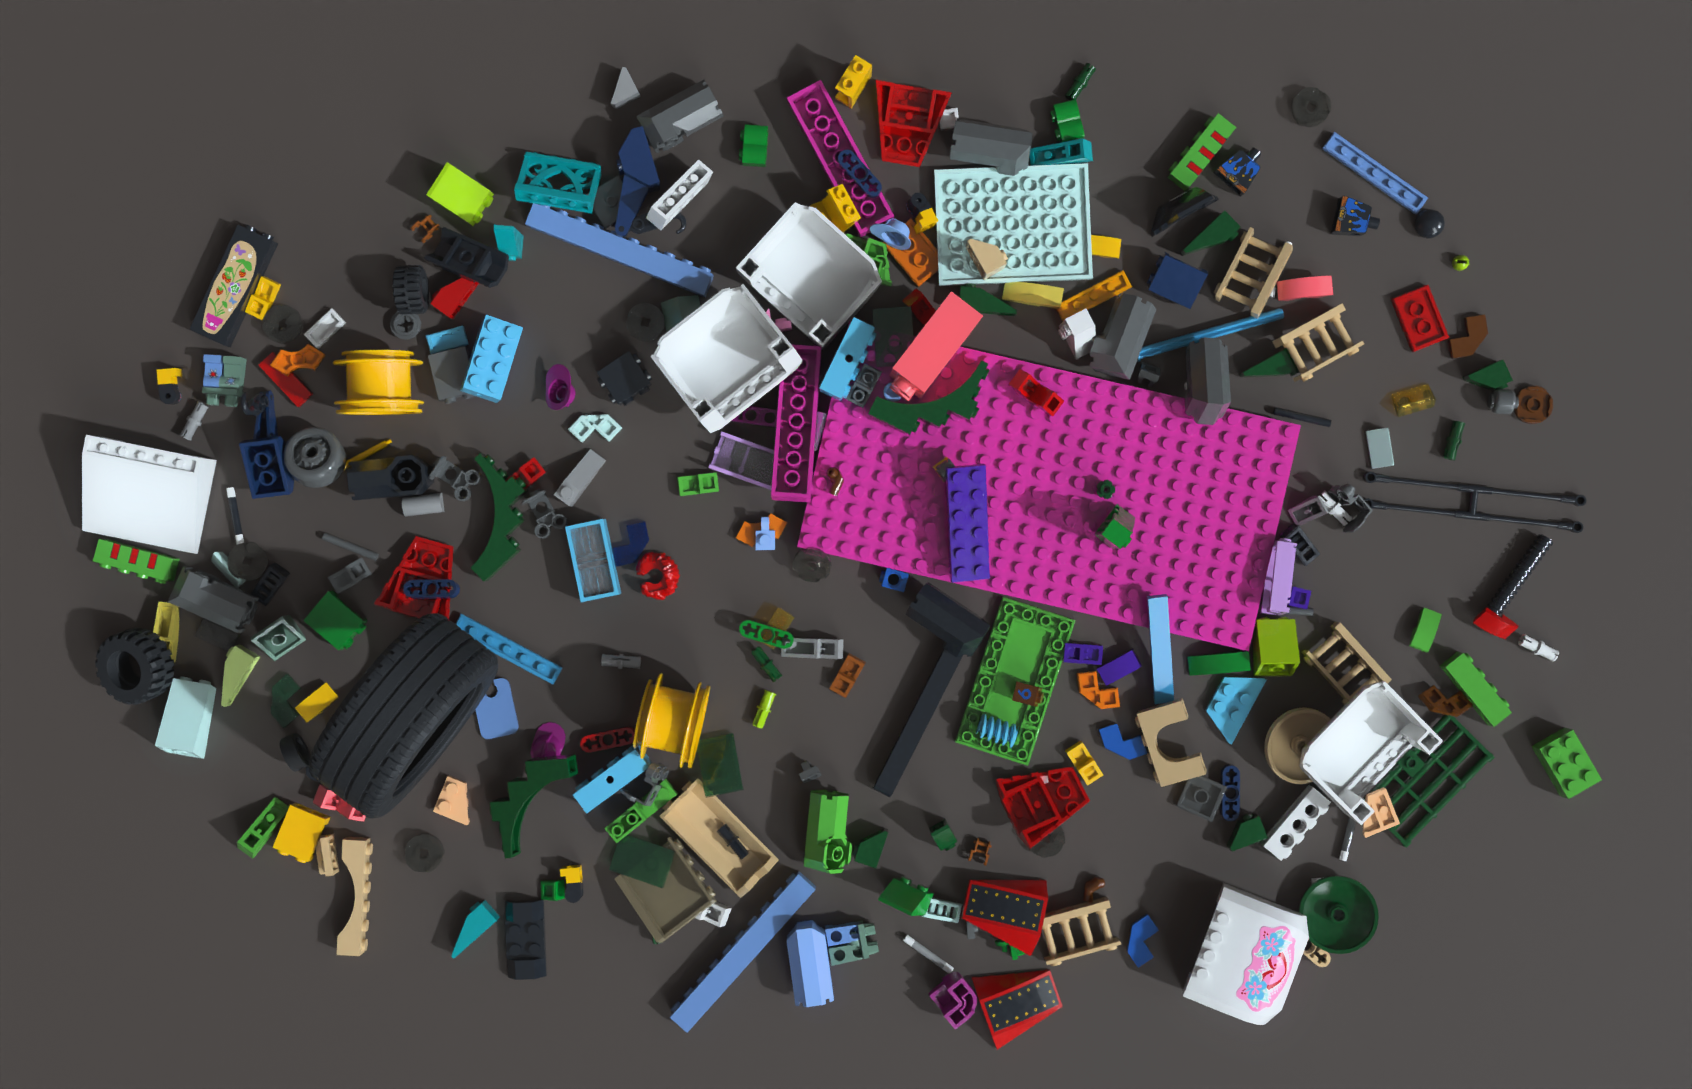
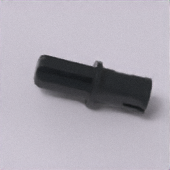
[717,824,748,859]

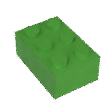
[1531,727,1602,799]

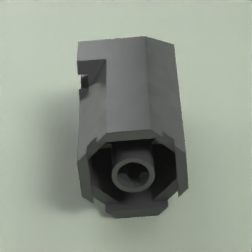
[636,79,724,153]
[950,118,1033,176]
[1090,293,1156,380]
[1185,337,1231,425]
[168,566,259,633]

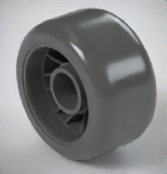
[283,427,346,488]

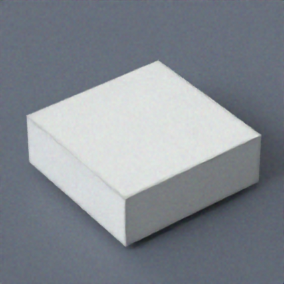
[940,108,959,131]

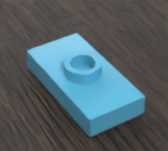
[426,326,469,354]

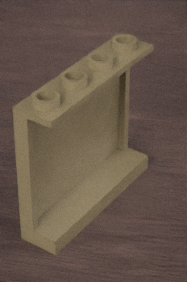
[615,837,717,943]

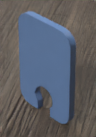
[475,678,519,739]

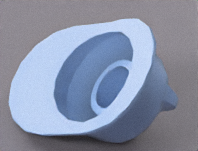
[870,218,911,250]

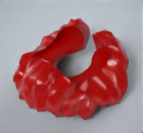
[636,552,680,600]

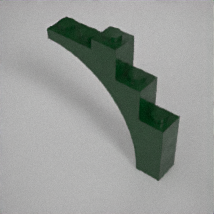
[868,360,989,435]
[471,453,529,582]
[489,754,578,859]

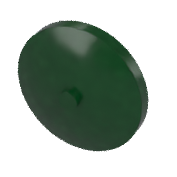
[1299,875,1379,954]

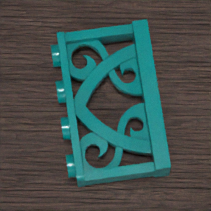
[514,152,602,214]

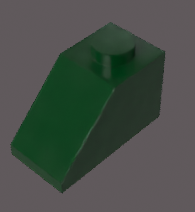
[1462,359,1513,390]
[1227,813,1268,852]
[929,819,958,851]
[852,828,888,868]

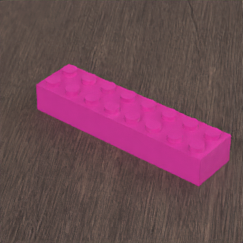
[787,80,894,238]
[771,345,822,503]

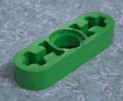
[739,620,794,649]

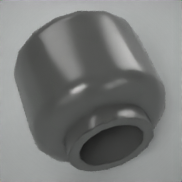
[1488,389,1519,415]

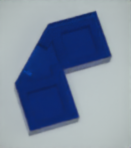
[612,521,650,567]

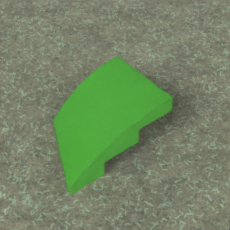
[845,233,892,287]

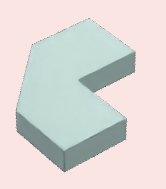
[568,414,622,443]

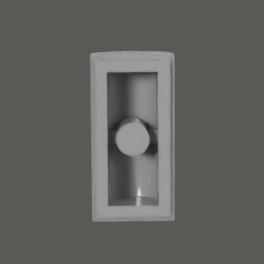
[402,493,444,517]

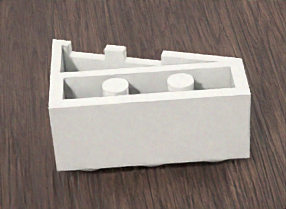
[1058,309,1096,360]

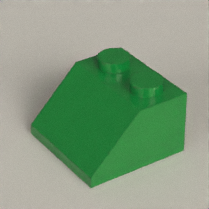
[878,876,934,916]

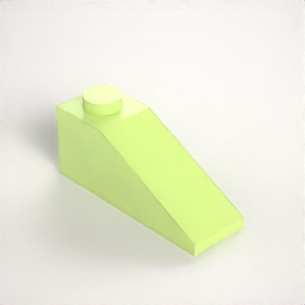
[221,645,260,707]

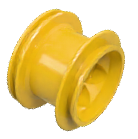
[333,350,424,415]
[633,673,710,768]

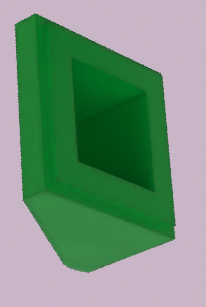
[541,880,565,901]

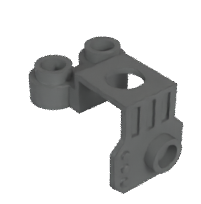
[429,456,481,501]
[1327,483,1373,533]
[520,489,568,539]
[619,762,669,806]

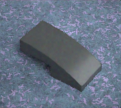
[328,557,371,594]

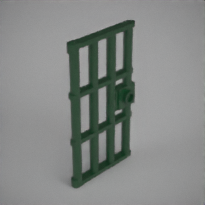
[1362,714,1495,848]

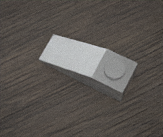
[554,449,606,507]

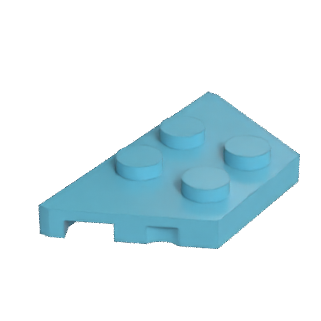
[1205,677,1266,745]

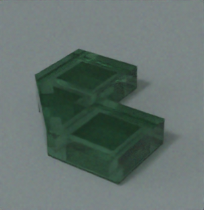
[271,674,301,728]

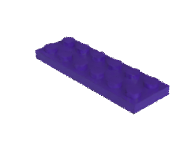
[946,464,990,583]

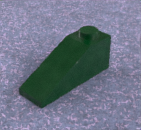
[1180,211,1241,256]
[959,284,1017,316]
[1239,348,1303,377]

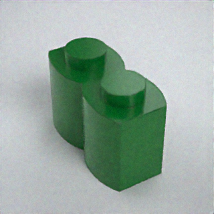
[1050,99,1085,143]
[739,124,768,167]

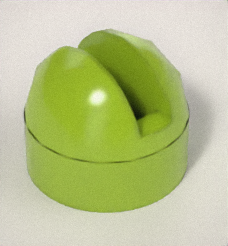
[1452,255,1469,271]

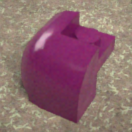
[928,972,977,1030]

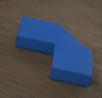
[1098,723,1147,760]
[1127,914,1159,968]

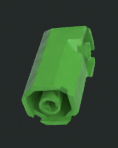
[804,790,852,874]

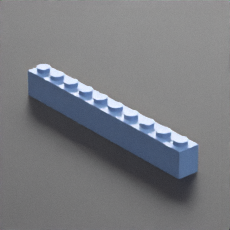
[525,203,714,297]
[670,871,816,1033]

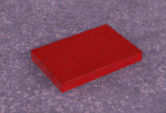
[1391,285,1449,352]

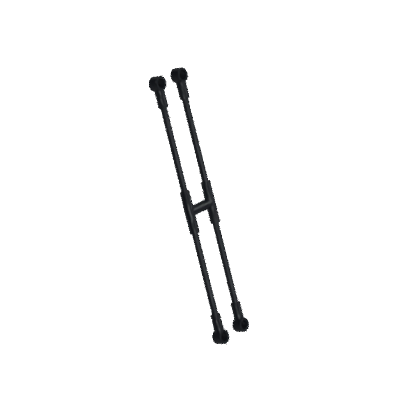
[1360,472,1587,533]

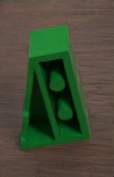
[1094,504,1135,549]

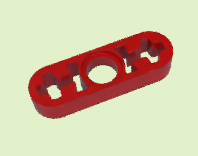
[580,727,635,753]

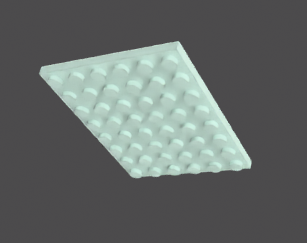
[934,163,1093,286]

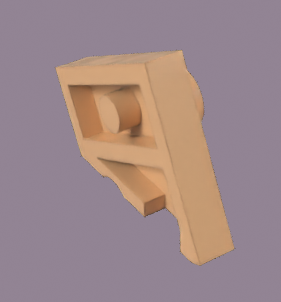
[433,775,470,825]
[1362,787,1400,838]

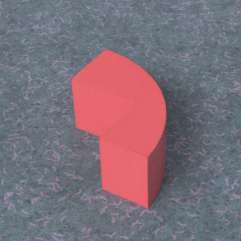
[1277,276,1333,301]
[313,785,366,822]

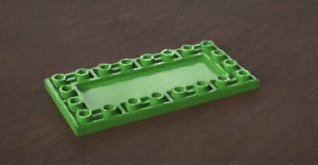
[955,596,1076,766]

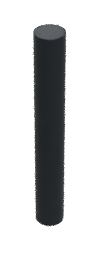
[1273,407,1332,427]

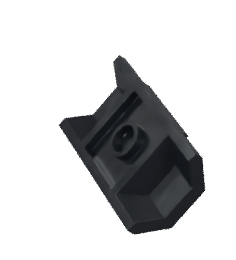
[424,227,509,288]
[505,899,547,980]

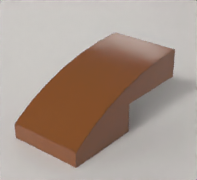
[829,653,866,698]

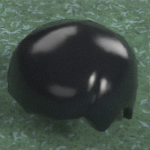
[1414,209,1445,239]

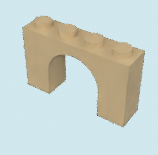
[1135,698,1207,787]

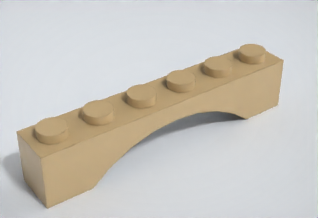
[337,837,373,956]

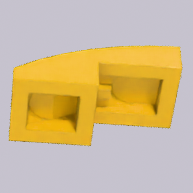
[1091,235,1121,259]
[245,276,281,320]
[295,682,339,723]
[1065,740,1103,786]

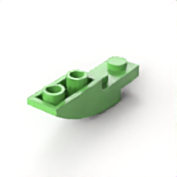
[604,779,678,843]

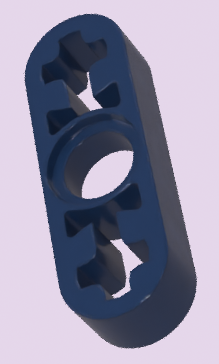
[838,150,882,198]
[403,579,460,599]
[1220,764,1240,821]

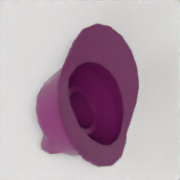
[546,364,576,410]
[531,722,566,758]

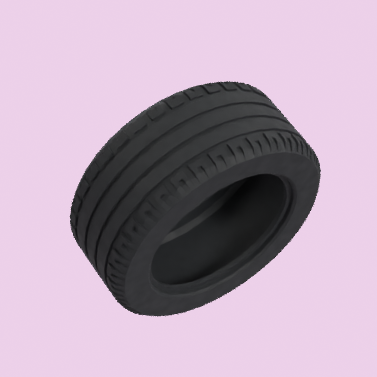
[309,613,498,819]

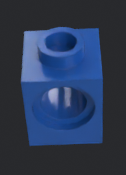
[879,568,909,592]

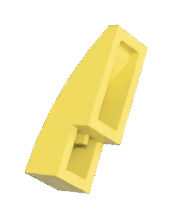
[1002,282,1064,309]
[153,602,179,663]

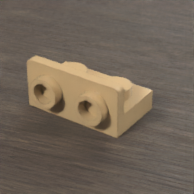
[316,834,339,876]

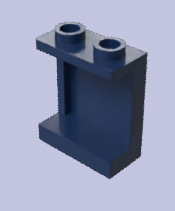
[1147,252,1208,309]

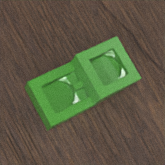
[677,472,719,496]
[1409,608,1442,653]

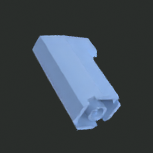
[787,920,834,1007]

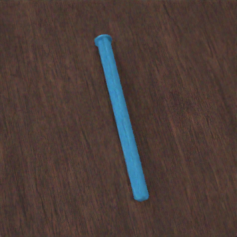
[1137,308,1284,362]

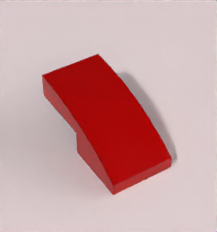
[507,457,546,488]
[1473,607,1518,639]

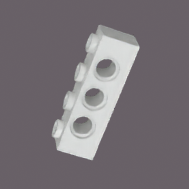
[646,160,713,230]
[1260,785,1331,861]

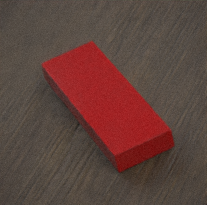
[259,352,313,407]

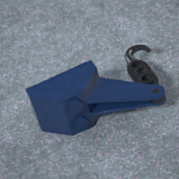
[615,126,687,237]
[239,391,294,499]

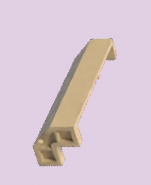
[660,778,779,898]

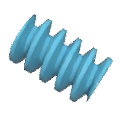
[976,714,1019,748]

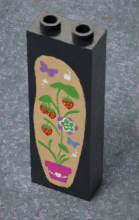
[189,224,278,348]

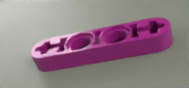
[731,406,778,428]

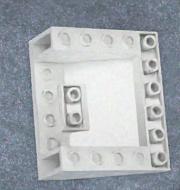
[82,435,217,554]

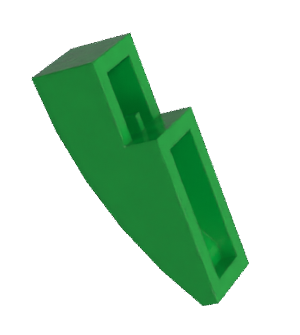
[1187,650,1251,676]

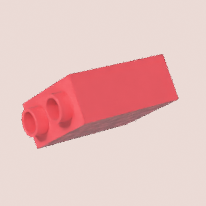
[889,291,983,402]

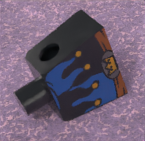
[1214,147,1261,197]
[1330,195,1380,236]

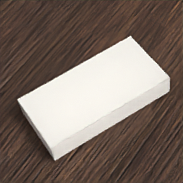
[304,308,346,349]

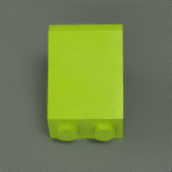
[426,162,494,226]
[1253,617,1300,676]

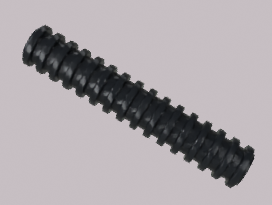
[1484,534,1553,616]

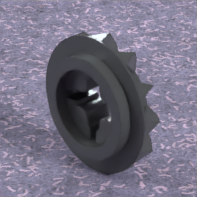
[390,311,422,340]

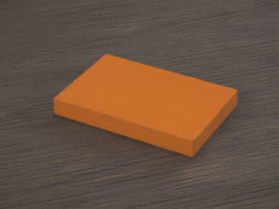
[882,218,938,287]

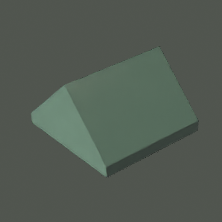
[661,295,701,332]
[251,615,306,661]

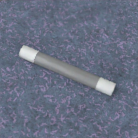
[903,935,954,973]

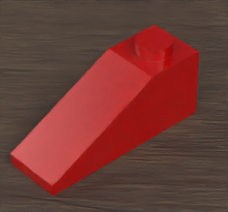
[430,277,479,319]

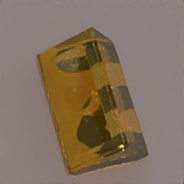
[1391,384,1436,417]

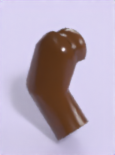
[827,467,844,496]
[1083,877,1105,902]

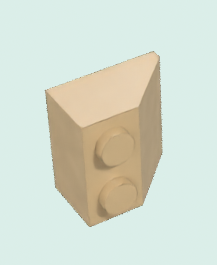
[965,239,1008,280]

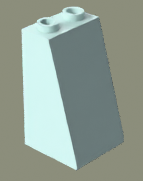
[155,677,216,759]

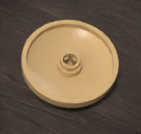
[1264,707,1331,784]

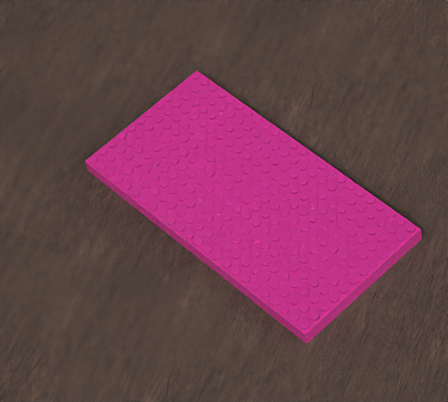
[797,321,1301,651]

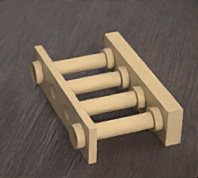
[1214,227,1293,319]
[1272,303,1364,382]
[1302,622,1392,705]
[1042,897,1121,966]

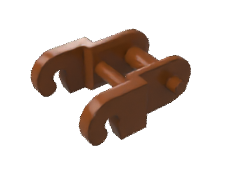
[410,215,440,243]
[968,838,992,866]

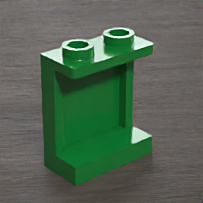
[303,591,368,650]

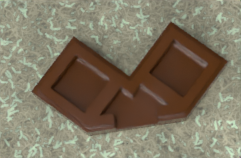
[1448,315,1488,359]
[1418,685,1473,717]

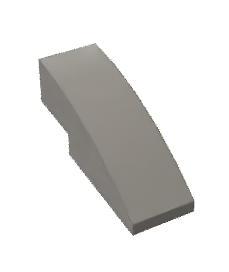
[781,637,844,659]

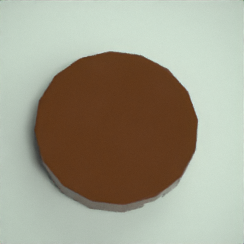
[1514,386,1553,424]

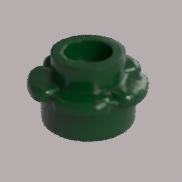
[1096,480,1115,499]

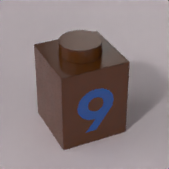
[1012,682,1044,707]

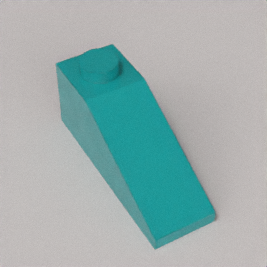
[1030,138,1093,166]
[494,225,524,261]
[451,900,500,959]

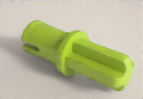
[752,690,776,728]

